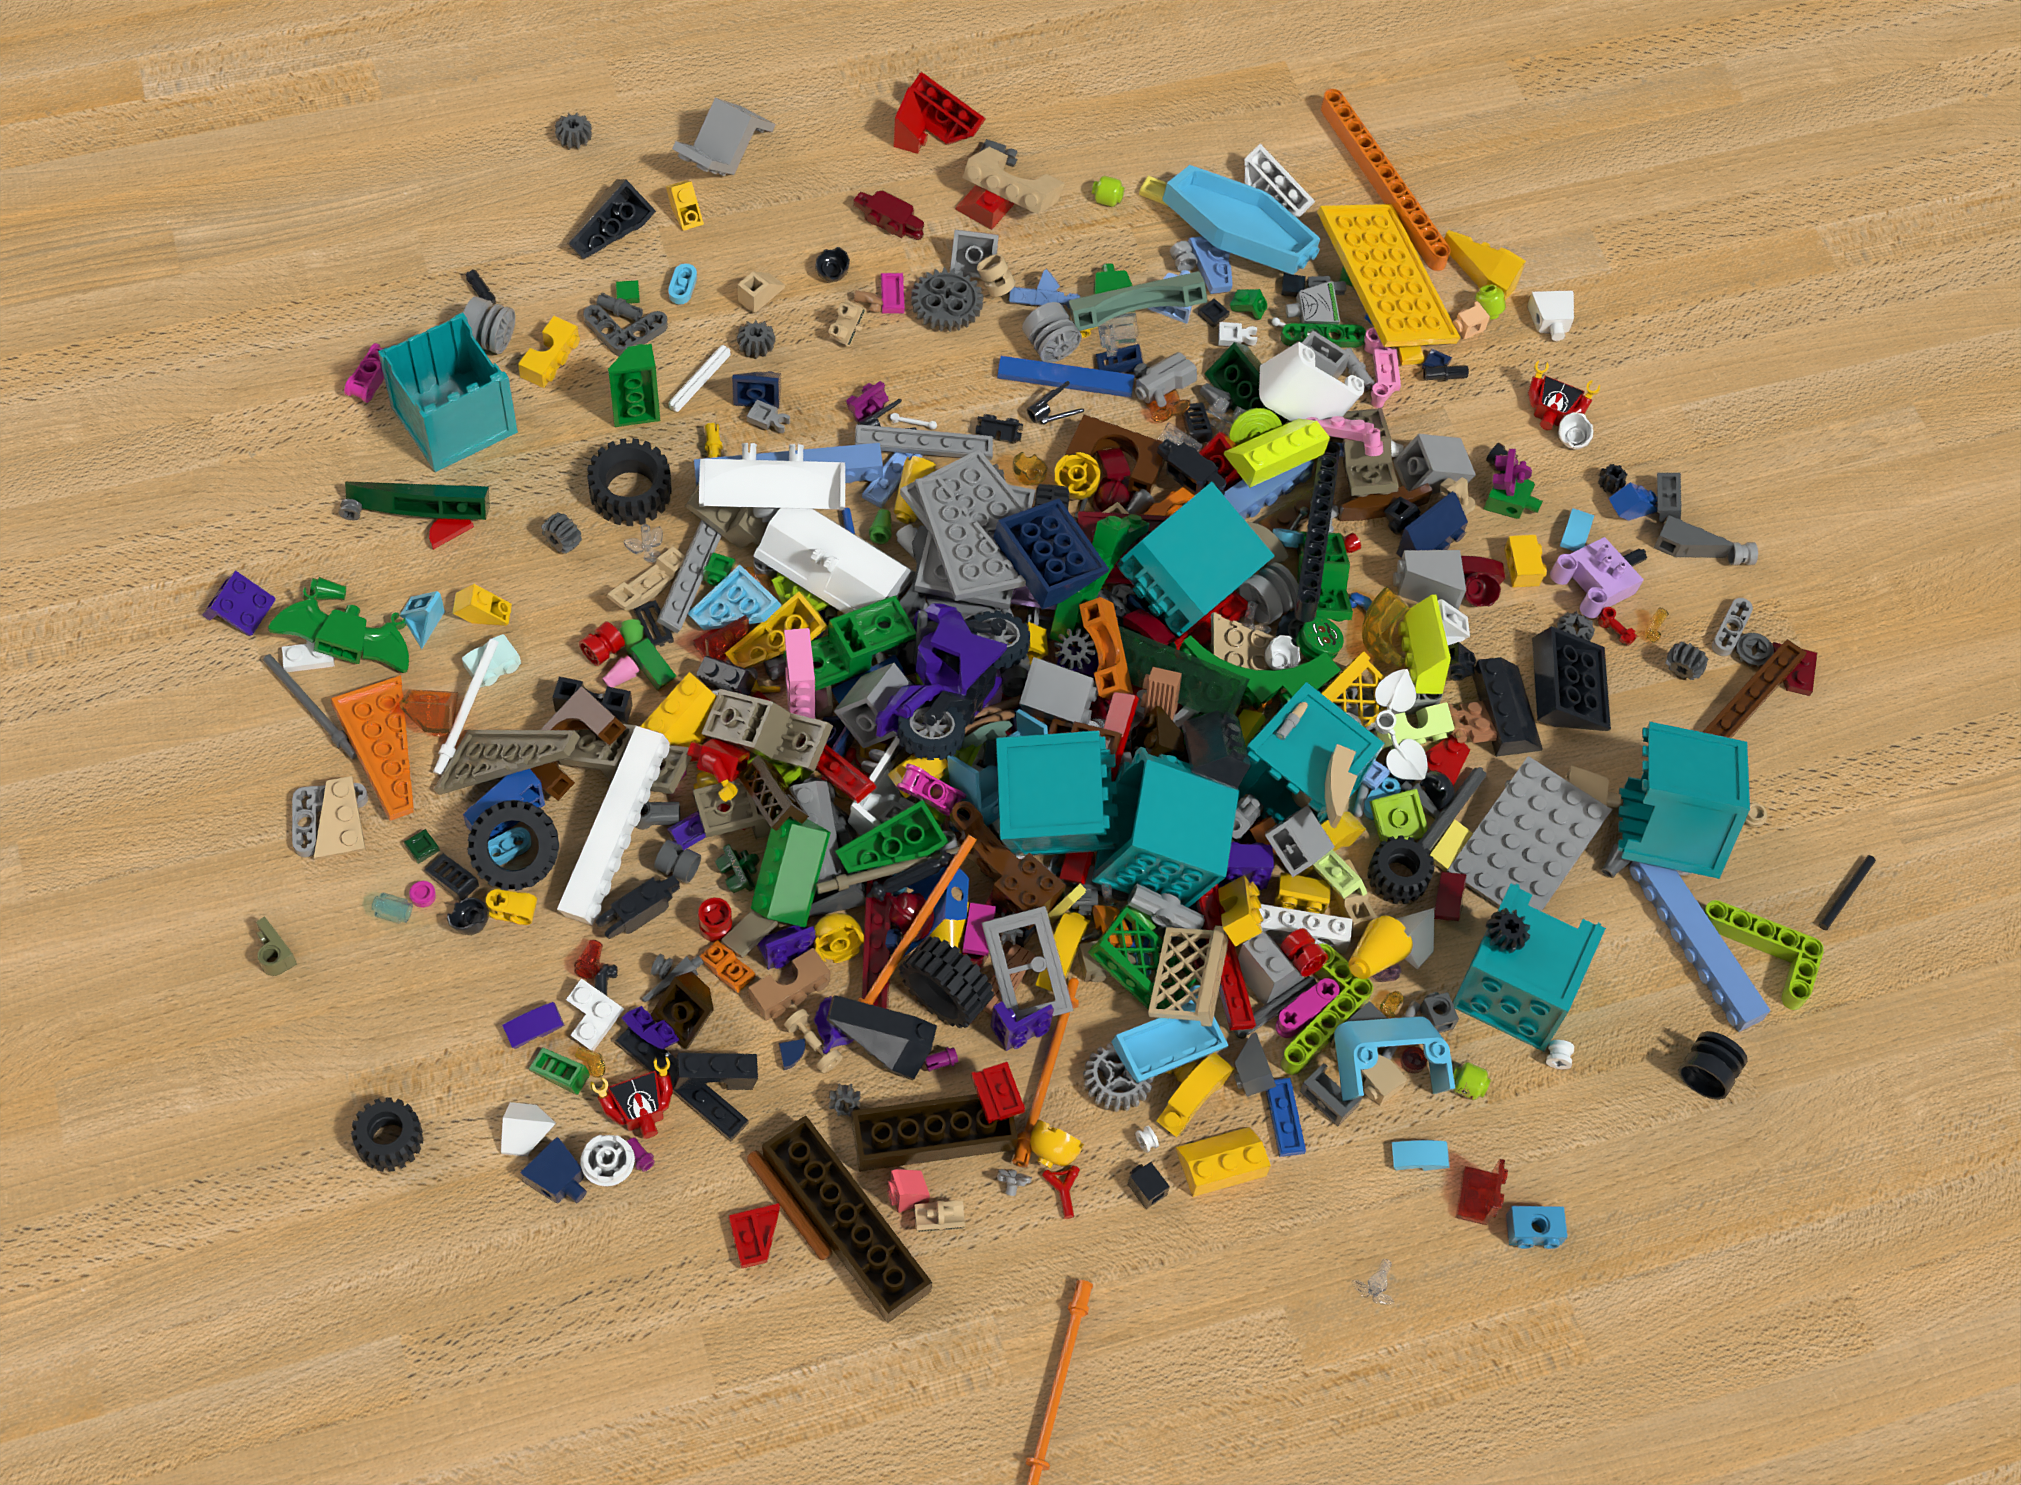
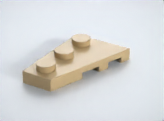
[314,776,366,860]

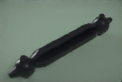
[866,850,956,902]

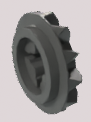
[1557,611,1595,641]
[1736,633,1774,668]

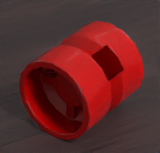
[579,621,625,667]
[698,897,732,942]
[1280,928,1328,977]

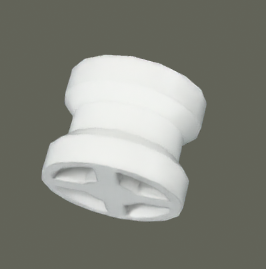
[1546,1040,1574,1069]

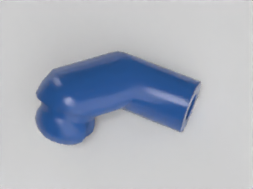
[1349,592,1380,619]

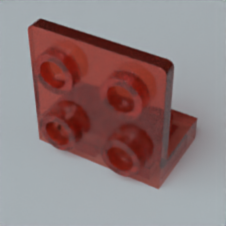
[693,615,749,661]
[1456,1159,1508,1226]

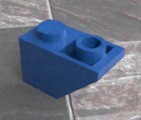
[1608,482,1658,521]

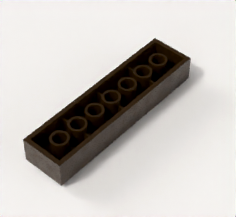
[762,1115,932,1324]

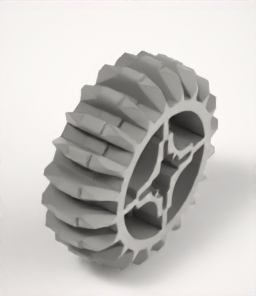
[1083,1043,1153,1112]

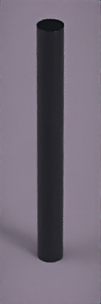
[1819,855,1876,930]

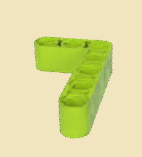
[1703,900,1824,1010]
[1281,943,1373,1075]

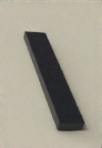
[615,1027,749,1142]

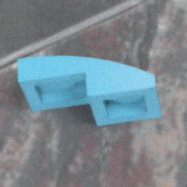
[1560,508,1594,551]
[1392,1140,1450,1171]

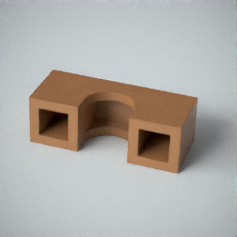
[748,948,830,1021]

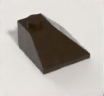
[650,971,714,1049]

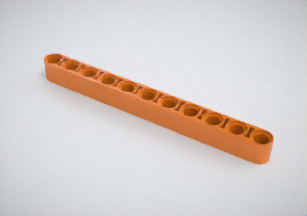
[1321,89,1450,271]

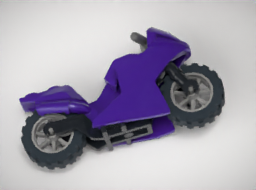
[875,603,1030,760]

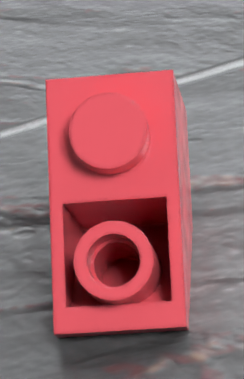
[887,1169,930,1213]

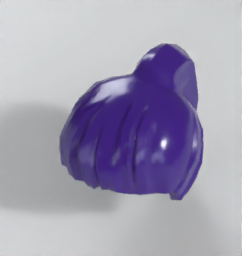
[814,996,854,1054]

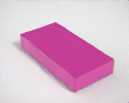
[881,273,905,313]
[963,903,996,956]

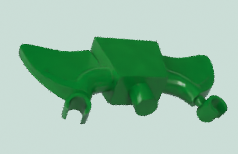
[268,587,409,673]

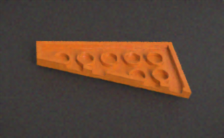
[331,675,414,821]

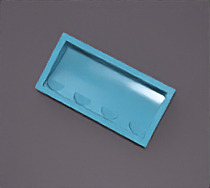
[1111,1004,1229,1083]

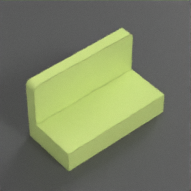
[1313,850,1367,899]

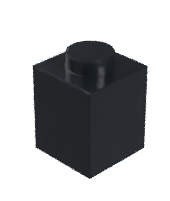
[1127,1162,1170,1209]

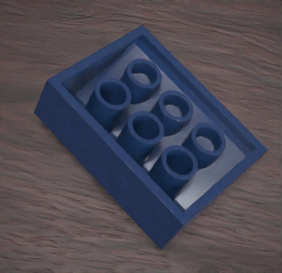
[993,498,1109,609]

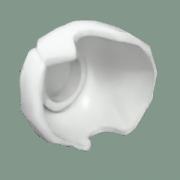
[1558,412,1593,450]
[1265,635,1301,671]

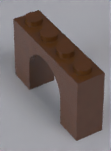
[1065,415,1165,494]
[530,686,627,801]

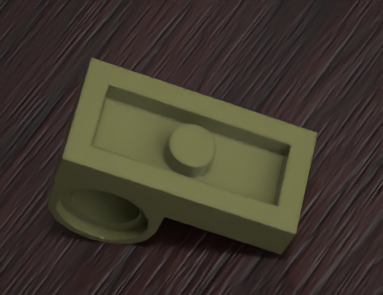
[256,916,297,976]

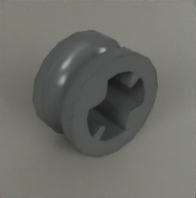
[338,499,362,521]
[650,953,673,980]

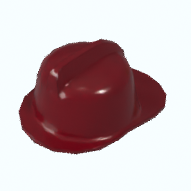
[1092,477,1134,512]
[889,892,934,942]

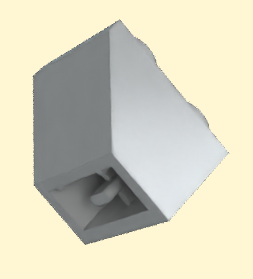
[1302,331,1350,379]
[1265,805,1335,877]

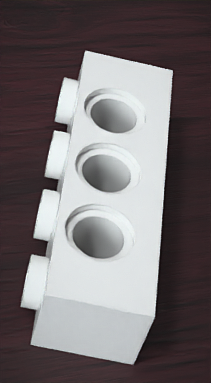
[1259,904,1353,954]

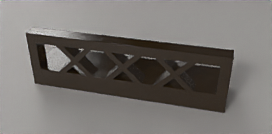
[738,755,809,831]

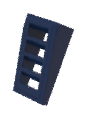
[1096,344,1144,373]

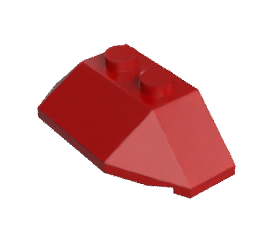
[910,71,986,145]

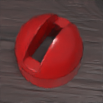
[1343,533,1361,553]

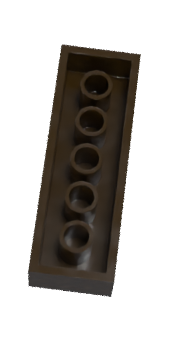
[852,1094,1018,1172]

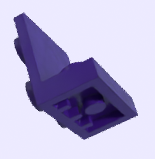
[202,570,276,636]
[757,925,815,970]
[990,1001,1054,1051]

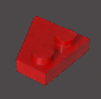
[1425,734,1471,786]
[728,1203,780,1269]

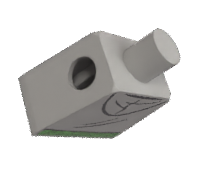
[1286,281,1340,324]

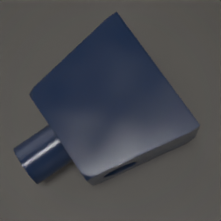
[520,1137,587,1203]

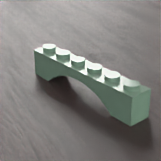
[1068,271,1207,331]

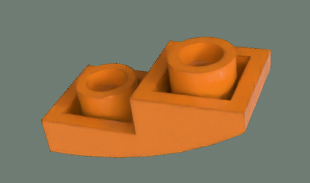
[1092,905,1133,948]
[700,940,756,993]

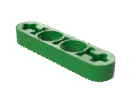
[1280,323,1367,348]

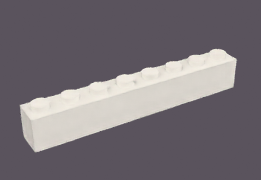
[557,726,670,925]

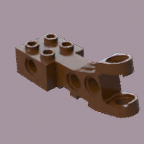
[941,801,1066,930]

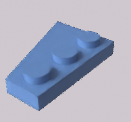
[1188,236,1233,294]

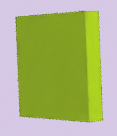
[1369,789,1428,842]

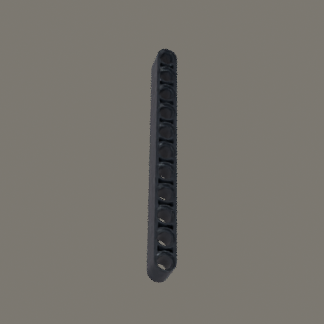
[1294,441,1340,622]

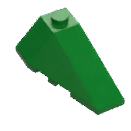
[835,800,949,873]

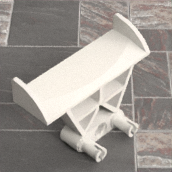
[699,443,845,510]

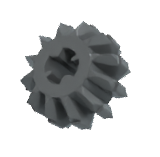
[555,112,592,149]
[737,319,776,359]
[541,512,582,554]
[1054,628,1095,670]
[1665,642,1709,680]

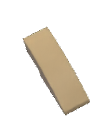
[1325,744,1357,829]
[1333,859,1377,937]

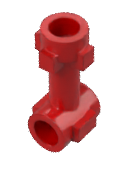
[1597,607,1638,646]

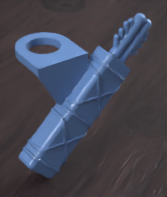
[1009,268,1081,309]

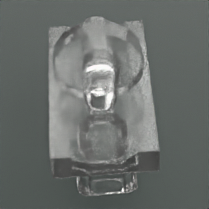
[1206,396,1246,436]
[1158,422,1203,452]

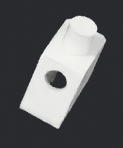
[1527,291,1574,341]

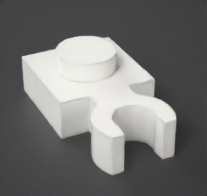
[1218,322,1257,346]

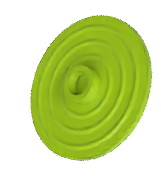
[1229,408,1282,445]

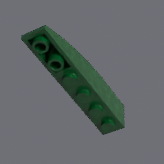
[345,481,490,520]

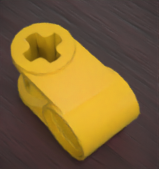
[486,889,538,925]

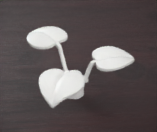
[1346,669,1427,780]

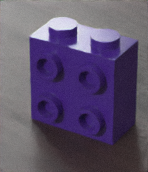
[1218,842,1274,891]

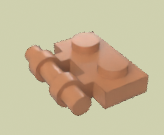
[1448,701,1497,743]

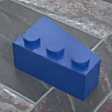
[463,769,545,841]

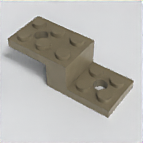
[1342,408,1398,497]
[685,484,769,549]
[701,689,833,772]
[558,724,692,794]
[693,774,816,839]

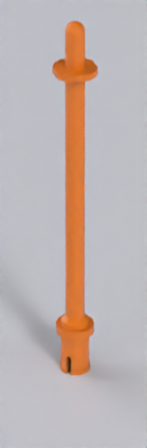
[1012,977,1079,1168]
[1026,1280,1093,1485]

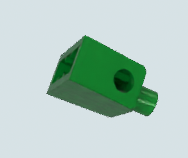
[1094,263,1135,312]
[1484,471,1543,519]

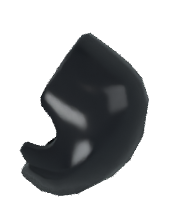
[815,247,850,282]
[1419,770,1455,810]
[447,898,489,936]

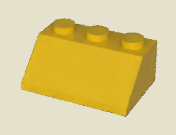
[640,672,717,747]
[1176,1127,1271,1197]

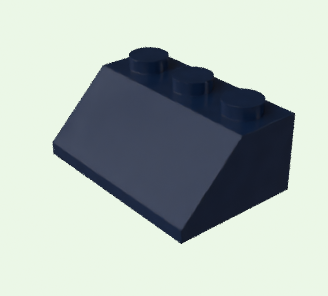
[1396,491,1468,559]

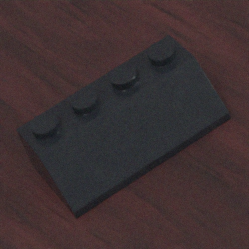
[1472,657,1543,757]
[1182,710,1250,789]

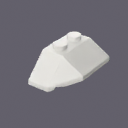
[1245,144,1315,218]

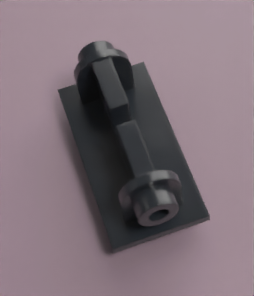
[975,414,1023,443]

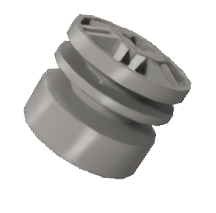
[463,296,516,354]
[1022,302,1082,363]
[1239,562,1298,625]

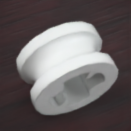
[1135,1126,1159,1153]

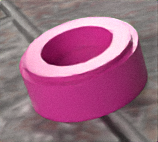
[409,881,436,908]

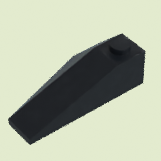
[567,179,656,259]

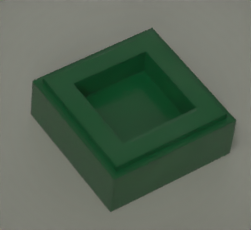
[404,829,440,864]

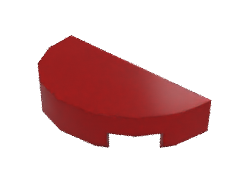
[429,518,474,550]

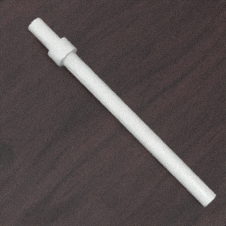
[433,639,499,776]

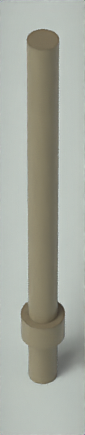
[816,846,961,894]

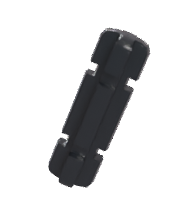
[466,269,496,305]

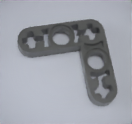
[583,305,668,356]

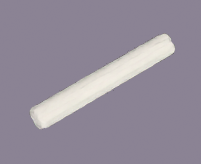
[668,345,731,412]

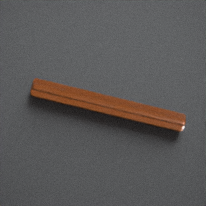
[747,1150,832,1261]

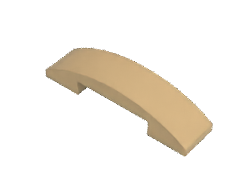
[607,547,685,611]

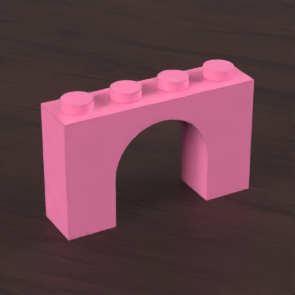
[785,628,815,719]

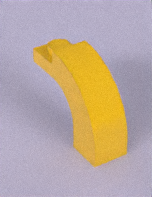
[1297,812,1366,877]
[1036,912,1091,992]
[1156,1053,1235,1137]

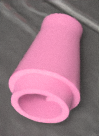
[602,656,640,688]

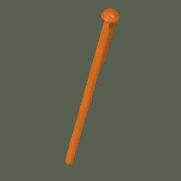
[858,835,976,1005]

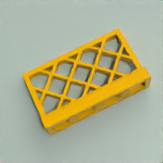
[1321,651,1387,728]

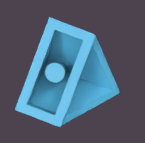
[399,591,445,649]

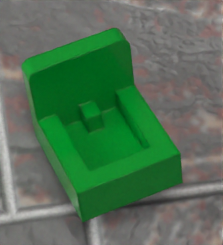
[1229,289,1268,320]
[703,552,736,586]

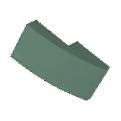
[962,721,1012,749]

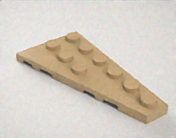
[1211,612,1352,691]

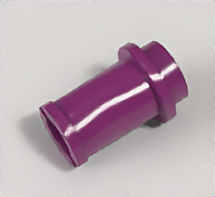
[925,1046,958,1072]
[627,1137,655,1172]

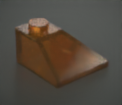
[400,689,458,736]

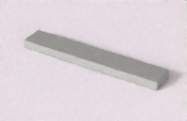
[855,424,993,460]
[656,519,722,633]

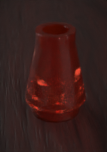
[574,940,603,979]

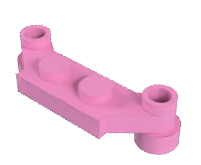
[1364,328,1401,408]
[1307,416,1383,456]

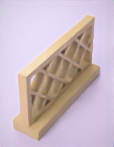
[1148,926,1228,1027]

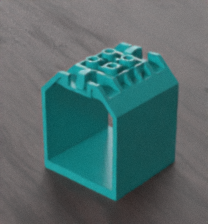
[1117,482,1275,637]
[1092,747,1239,908]

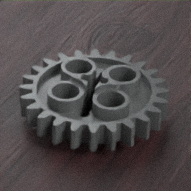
[911,268,983,332]

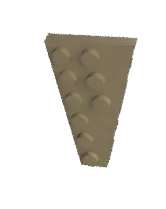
[434,730,580,795]

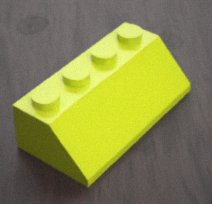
[1224,418,1330,488]
[1398,594,1451,694]

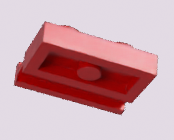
[971,1061,1025,1124]

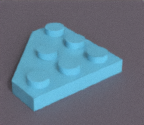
[688,565,782,630]

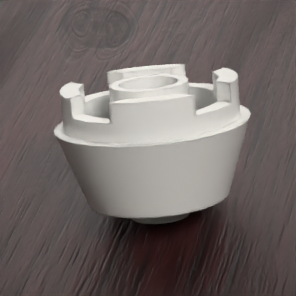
[581,1135,635,1186]

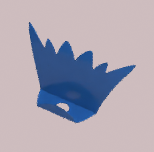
[901,867,969,957]

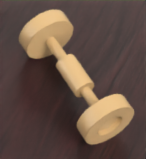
[784,1009,842,1073]

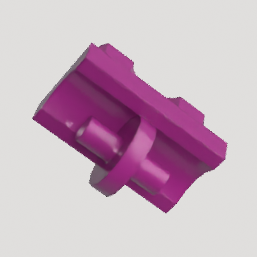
[846,381,889,422]
[1493,449,1532,496]

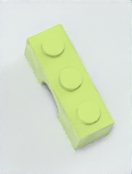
[1374,702,1454,750]

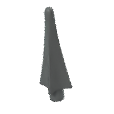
[1400,781,1441,819]
[642,955,704,1002]

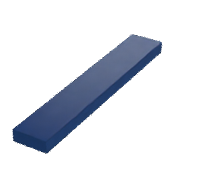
[997,356,1134,398]

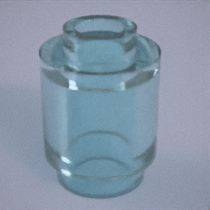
[372,892,413,924]

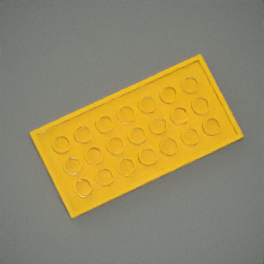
[1317,204,1460,347]

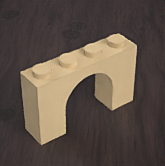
[962,147,1065,215]

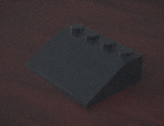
[1532,626,1611,731]

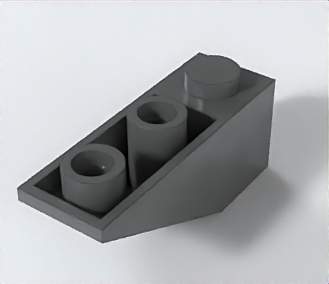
[1654,515,1733,558]

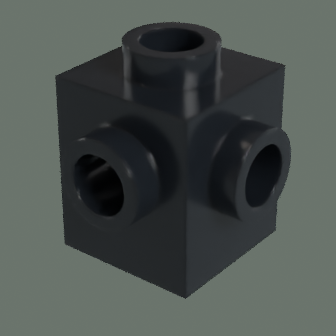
[1384,496,1421,535]
[1447,642,1476,681]

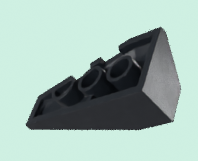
[827,995,937,1080]

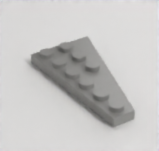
[915,475,1026,601]

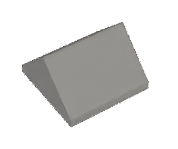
[950,229,999,278]

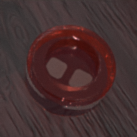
[1400,1046,1427,1074]

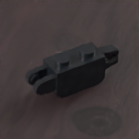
[1157,439,1226,495]
[595,875,680,939]

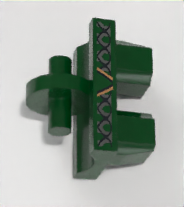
[715,844,760,893]

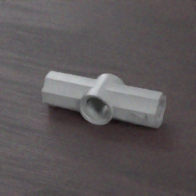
[1127,884,1205,930]

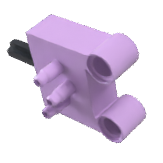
[1550,537,1647,618]

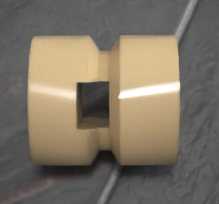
[977,254,1016,297]

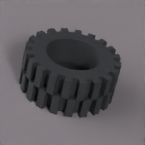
[587,438,672,526]
[467,800,559,891]
[899,936,994,1029]

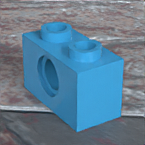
[1506,1206,1567,1249]

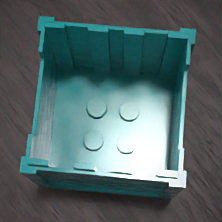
[378,312,518,472]
[1237,682,1385,825]
[1618,721,1750,879]
[997,731,1120,857]
[1453,883,1606,1052]

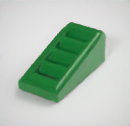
[529,1047,590,1095]

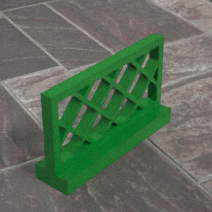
[1087,906,1196,1019]

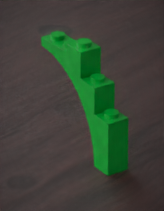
[1050,514,1150,646]
[1179,635,1341,710]

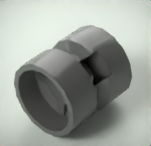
[1000,656,1030,698]
[654,840,701,884]

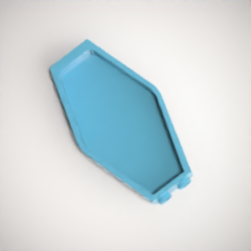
[1162,165,1320,275]

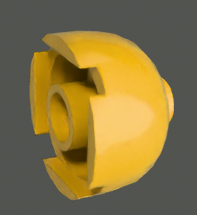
[1054,452,1100,500]
[813,913,864,963]
[1030,1119,1084,1169]

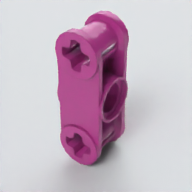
[344,343,384,403]
[897,764,967,817]
[1275,978,1339,1038]

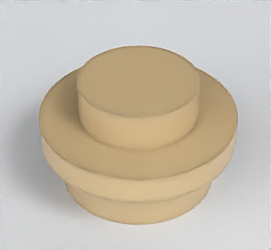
[1745,803,1767,827]

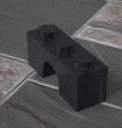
[552,676,633,724]
[674,1053,758,1090]

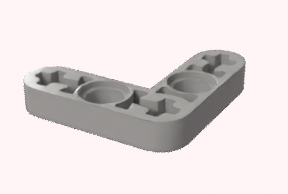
[292,783,368,858]

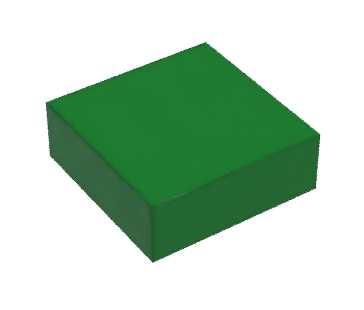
[616,280,640,304]

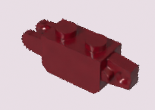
[853,190,924,240]

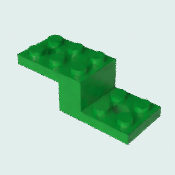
[1296,531,1353,622]
[783,596,916,691]

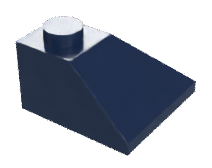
[732,371,781,409]

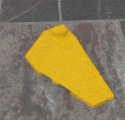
[1444,230,1526,300]
[725,591,828,669]

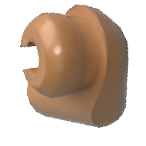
[854,290,883,313]

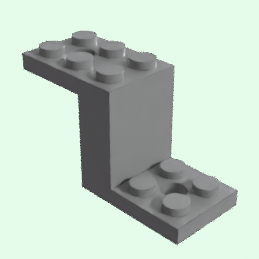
[672,98,776,176]

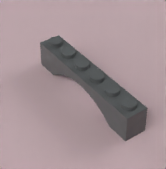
[877,525,928,656]

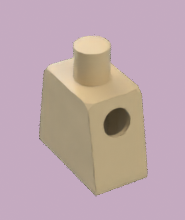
[1565,765,1621,808]

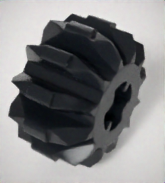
[1485,908,1531,954]

